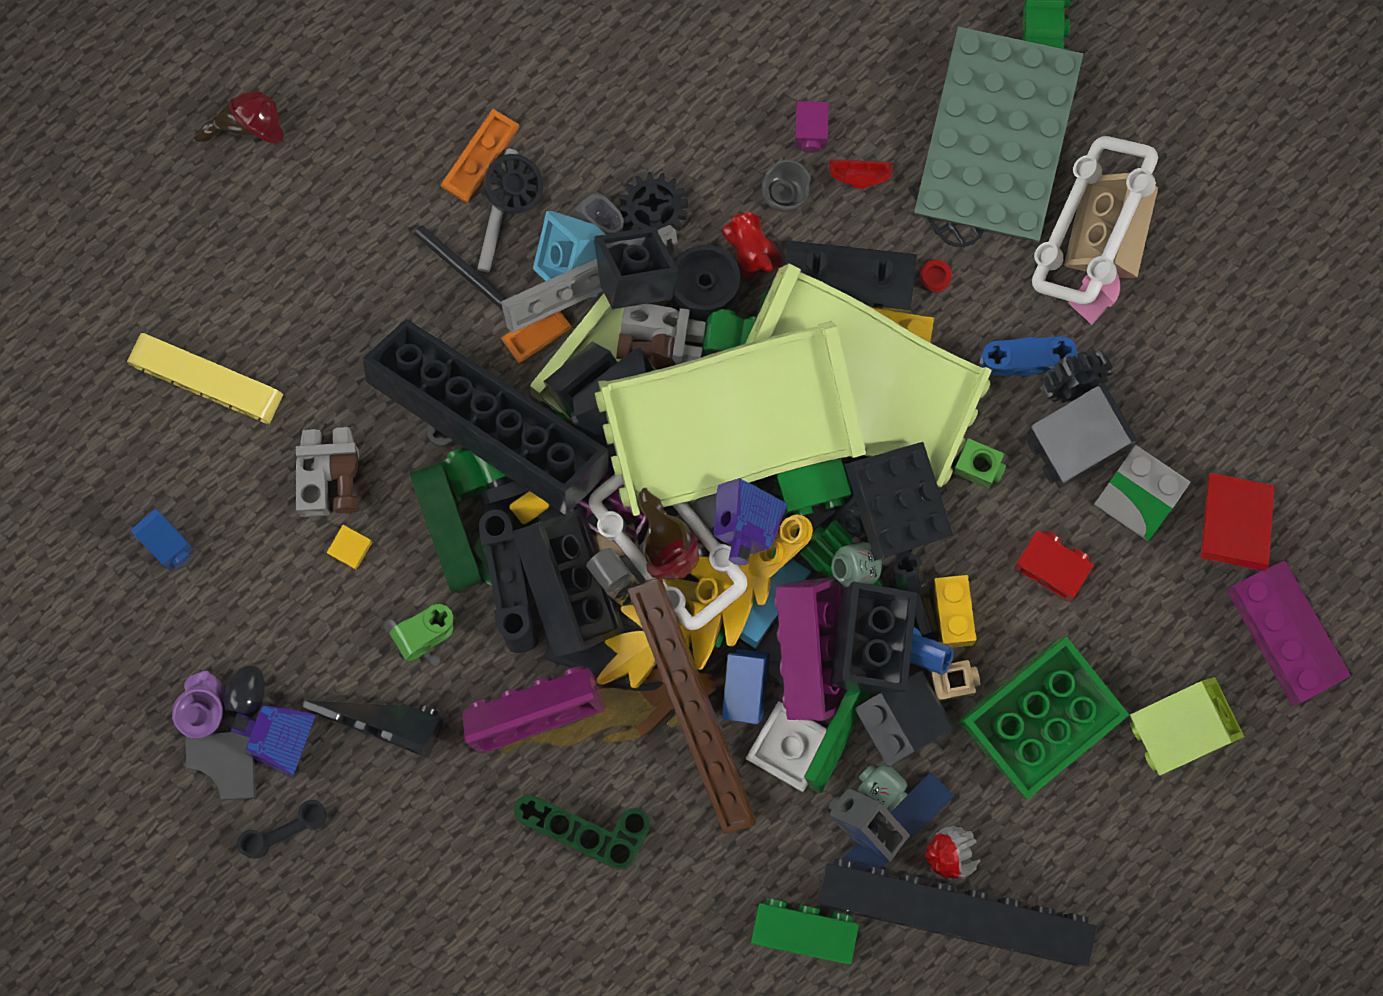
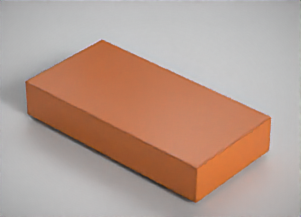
[501,311,572,365]

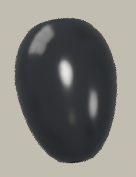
[223,665,265,718]

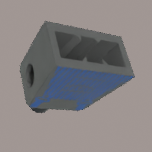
[828,789,910,862]

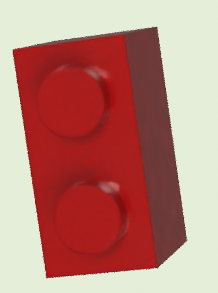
[1014,530,1094,602]

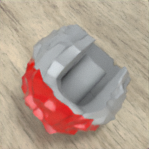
[925,825,981,880]

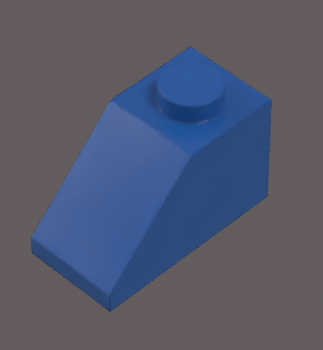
[130,509,194,570]

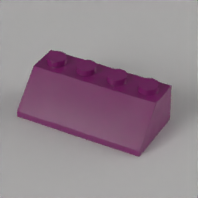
[1227,560,1351,707]
[774,577,847,721]
[462,666,605,754]

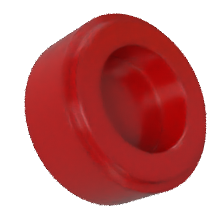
[919,260,952,293]

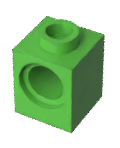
[953,438,1006,489]

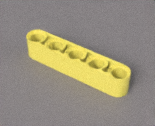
[127,333,283,424]

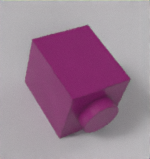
[795,101,829,153]

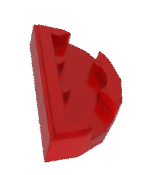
[829,159,893,189]

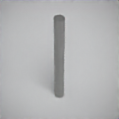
[477,149,518,273]

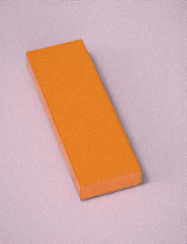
[440,109,520,204]

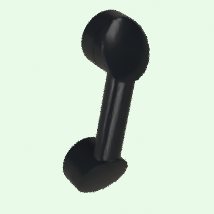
[237,800,327,859]

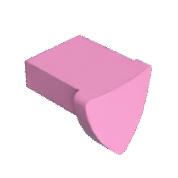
[1068,273,1120,325]

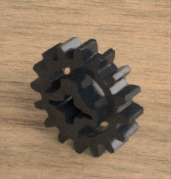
[619,172,688,231]
[1042,350,1113,403]

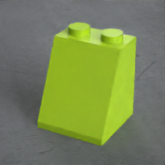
[1130,677,1244,776]

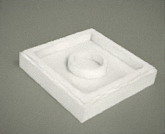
[745,701,827,792]

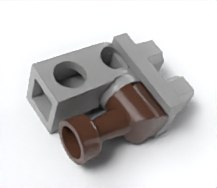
[616,304,706,370]
[296,427,359,517]

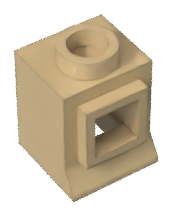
[928,660,980,702]

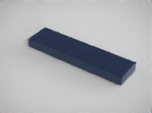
[842,772,954,872]

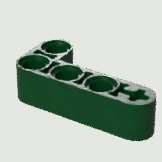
[410,459,483,593]
[514,795,650,870]

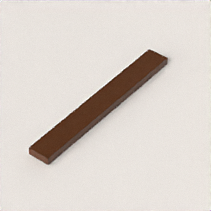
[627,578,757,834]

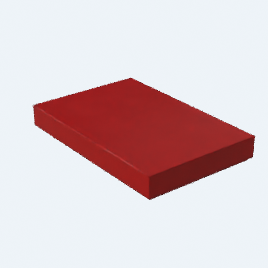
[1200,473,1274,571]

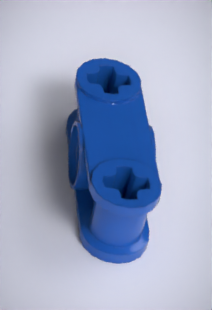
[980,336,1077,376]

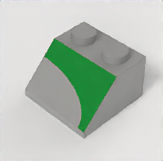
[1094,445,1191,541]

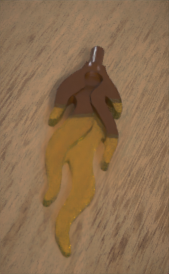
[503,668,726,754]

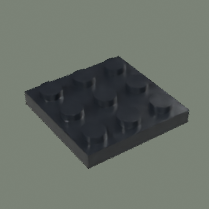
[845,442,953,561]

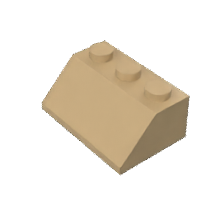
[1064,173,1158,278]

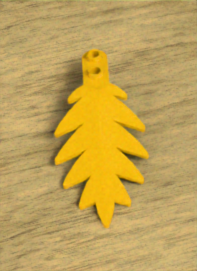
[596,515,813,688]

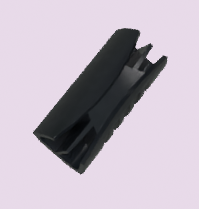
[785,240,917,312]

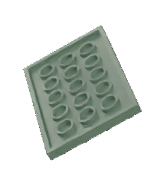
[914,26,1083,242]

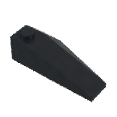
[302,701,444,759]

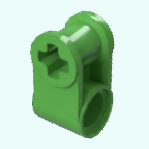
[389,604,453,662]

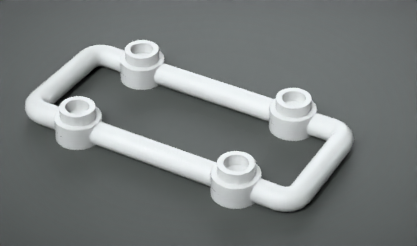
[1032,136,1158,305]
[589,474,747,630]

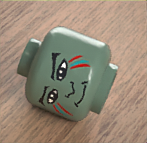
[832,542,882,587]
[858,763,907,812]

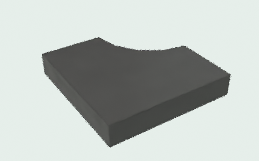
[185,732,256,800]

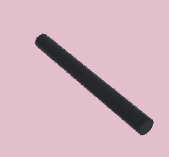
[414,225,508,311]

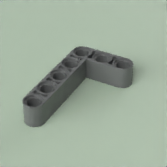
[586,493,717,607]

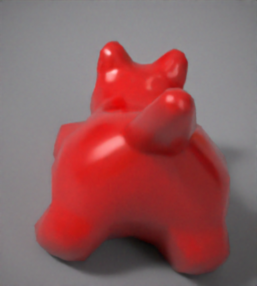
[722,211,782,280]

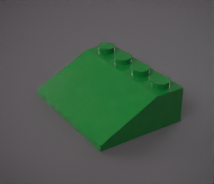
[957,636,1129,800]

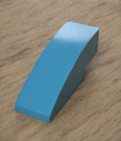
[739,559,811,649]

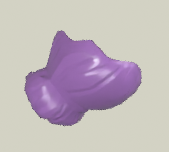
[172,671,225,739]

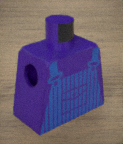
[714,478,787,565]
[231,705,315,778]

